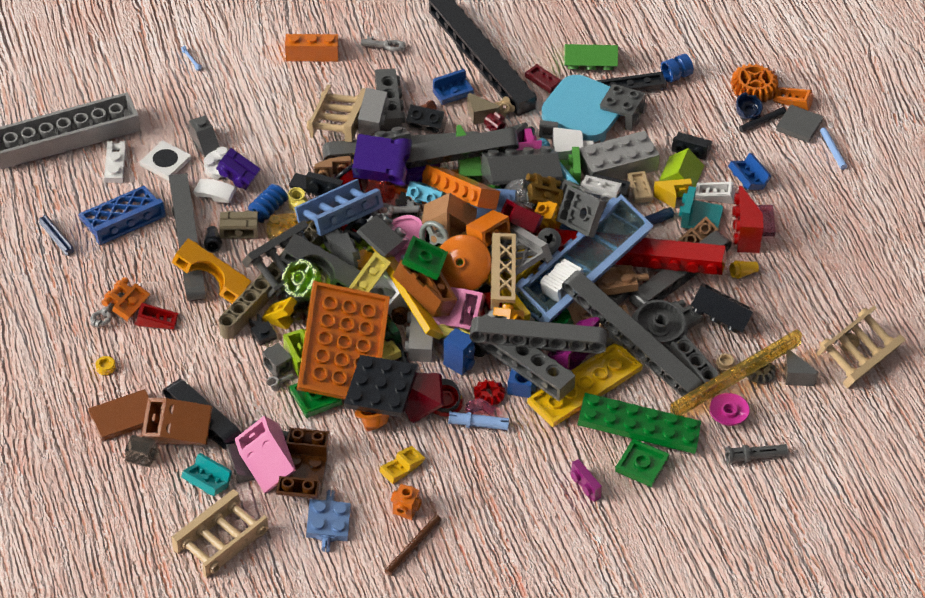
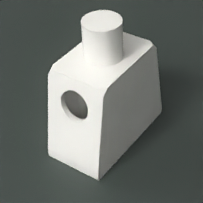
[552,128,594,160]

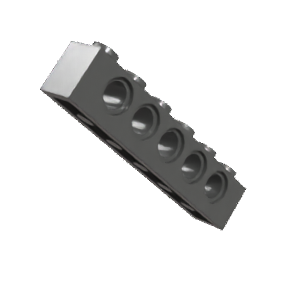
[470,314,576,401]

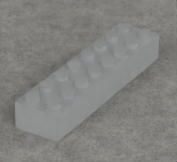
[0,92,141,169]

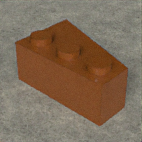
[393,260,458,317]

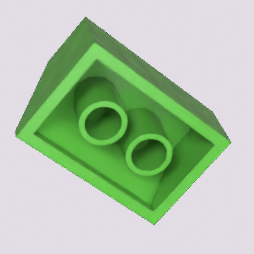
[564,44,618,70]

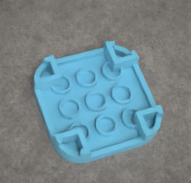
[541,75,623,142]

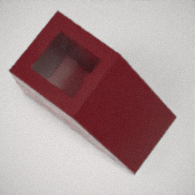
[501,199,544,233]

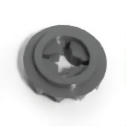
[744,357,776,384]

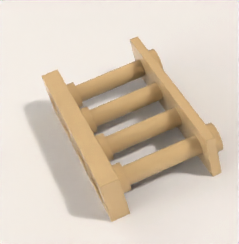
[307,85,366,142]
[816,305,906,389]
[171,489,268,578]

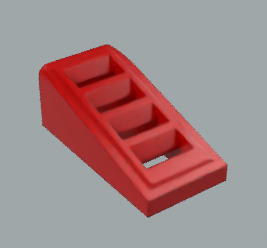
[135,303,179,329]

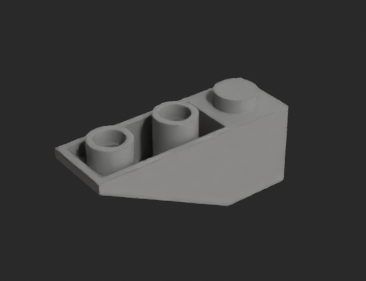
[405,312,433,362]

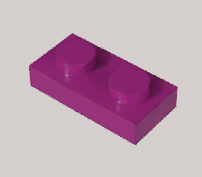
[570,459,602,502]

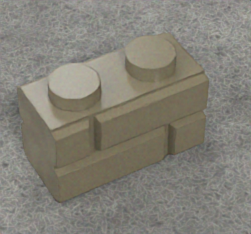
[219,210,258,239]

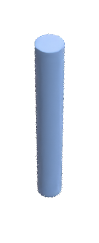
[820,127,847,170]

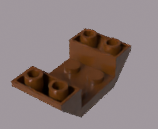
[276,427,330,499]

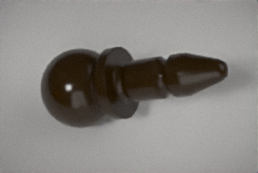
[290,308,309,324]

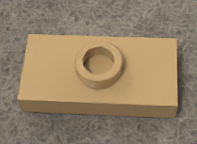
[627,171,653,203]

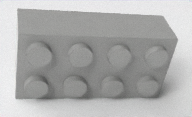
[579,131,660,180]

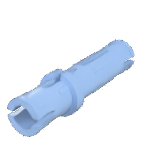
[448,411,509,431]

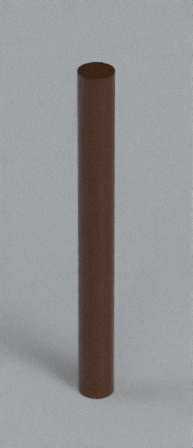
[385,515,441,576]

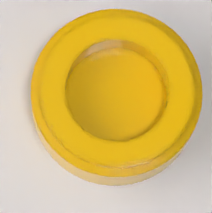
[95,356,116,375]

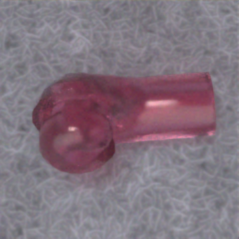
[465,398,496,416]

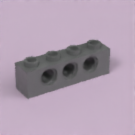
[375,68,405,132]

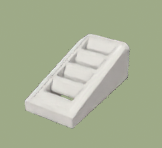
[695,182,735,204]

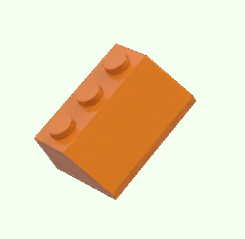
[285,34,339,62]

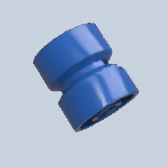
[661,53,694,83]

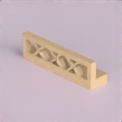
[491,233,516,309]

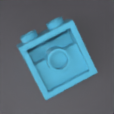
[406,181,447,204]

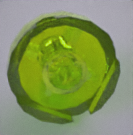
[282,259,321,299]

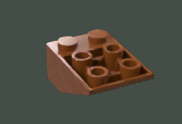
[141,398,213,445]

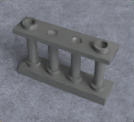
[242,220,321,298]

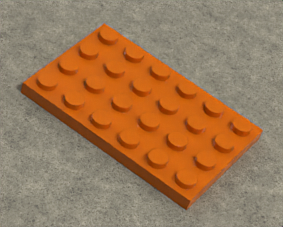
[297,281,390,400]

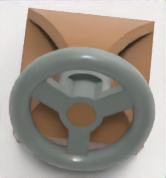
[419,193,477,246]

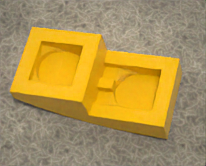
[379,446,425,484]

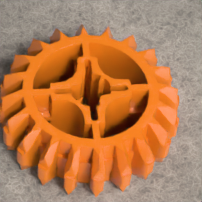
[731,63,779,103]

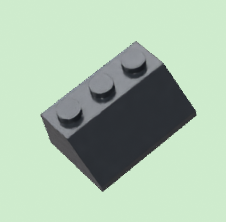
[691,282,753,333]

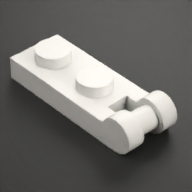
[104,141,126,183]

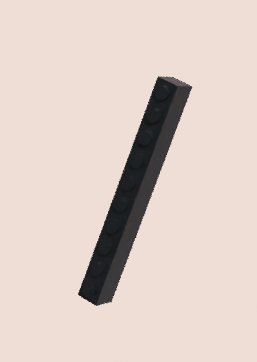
[429,0,537,117]

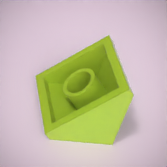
[659,148,704,187]

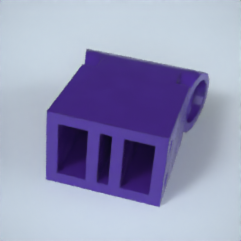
[352,134,412,186]

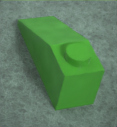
[456,125,483,182]

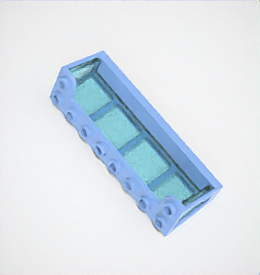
[515,194,653,323]

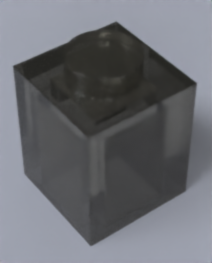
[125,435,158,468]

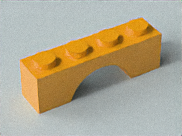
[171,238,251,304]

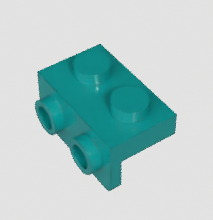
[181,453,232,496]

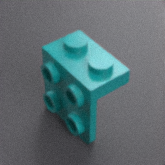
[679,186,723,229]

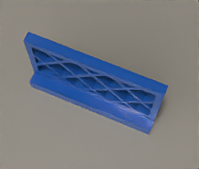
[78,186,166,245]

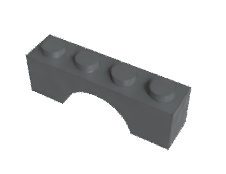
[280,233,360,288]

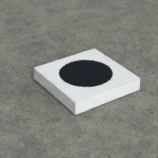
[140,140,191,181]

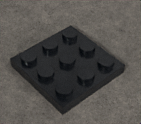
[344,355,418,418]

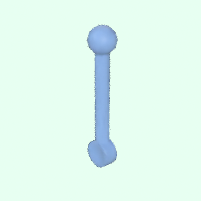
[181,45,202,71]

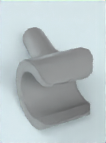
[267,373,294,391]

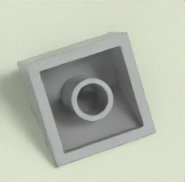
[358,88,390,135]

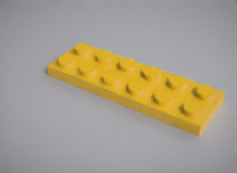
[527,343,643,427]

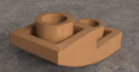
[314,156,351,178]
[678,217,719,243]

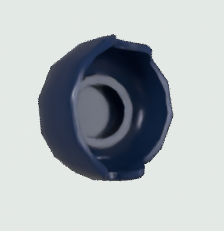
[736,92,763,120]

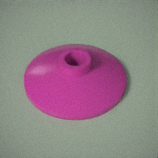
[709,393,750,426]

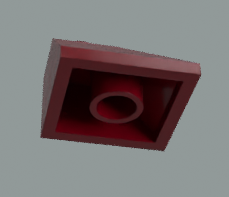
[405,373,444,423]

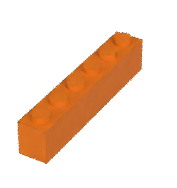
[422,165,500,210]

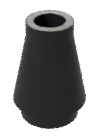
[204,226,222,252]

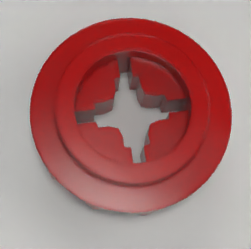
[474,379,505,406]

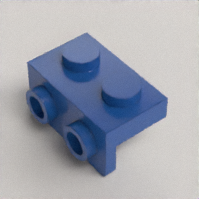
[433,69,474,105]
[728,153,771,190]

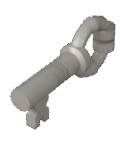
[361,36,406,52]
[371,199,419,216]
[90,292,124,328]

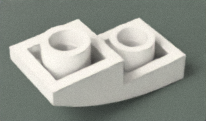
[193,179,236,203]

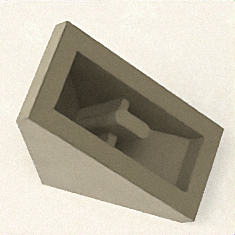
[467,93,500,125]

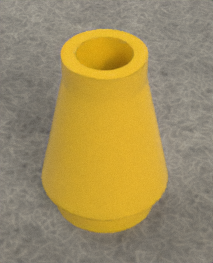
[729,260,759,279]

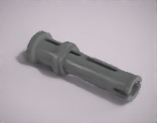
[725,444,788,464]

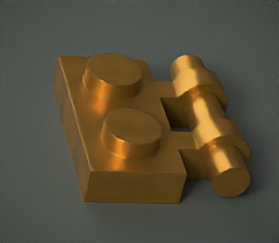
[526,173,564,207]

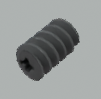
[538,228,561,263]

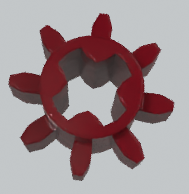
[484,112,506,132]

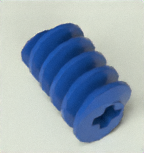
[248,184,288,223]

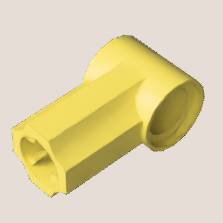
[288,187,312,224]

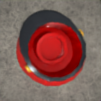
[434,379,463,417]

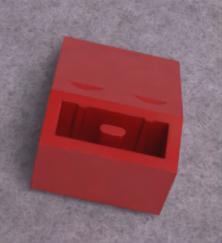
[732,186,764,253]

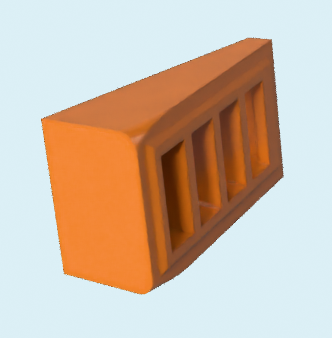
[773,87,813,111]

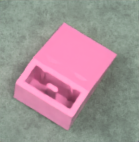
[433,287,485,331]
[235,416,296,493]

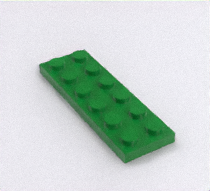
[577,393,701,454]

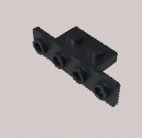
[289,171,364,196]

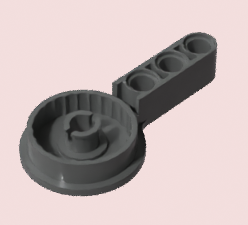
[632,300,718,392]

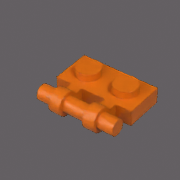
[101,277,150,322]

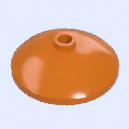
[440,235,491,291]

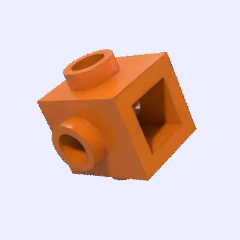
[391,484,422,520]

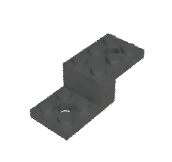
[556,179,606,238]

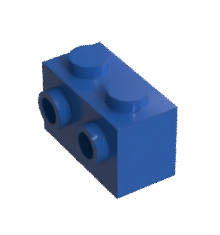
[443,328,475,376]

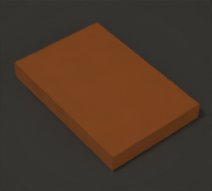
[88,389,149,441]

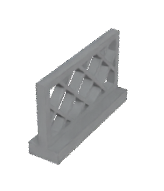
[488,222,553,275]

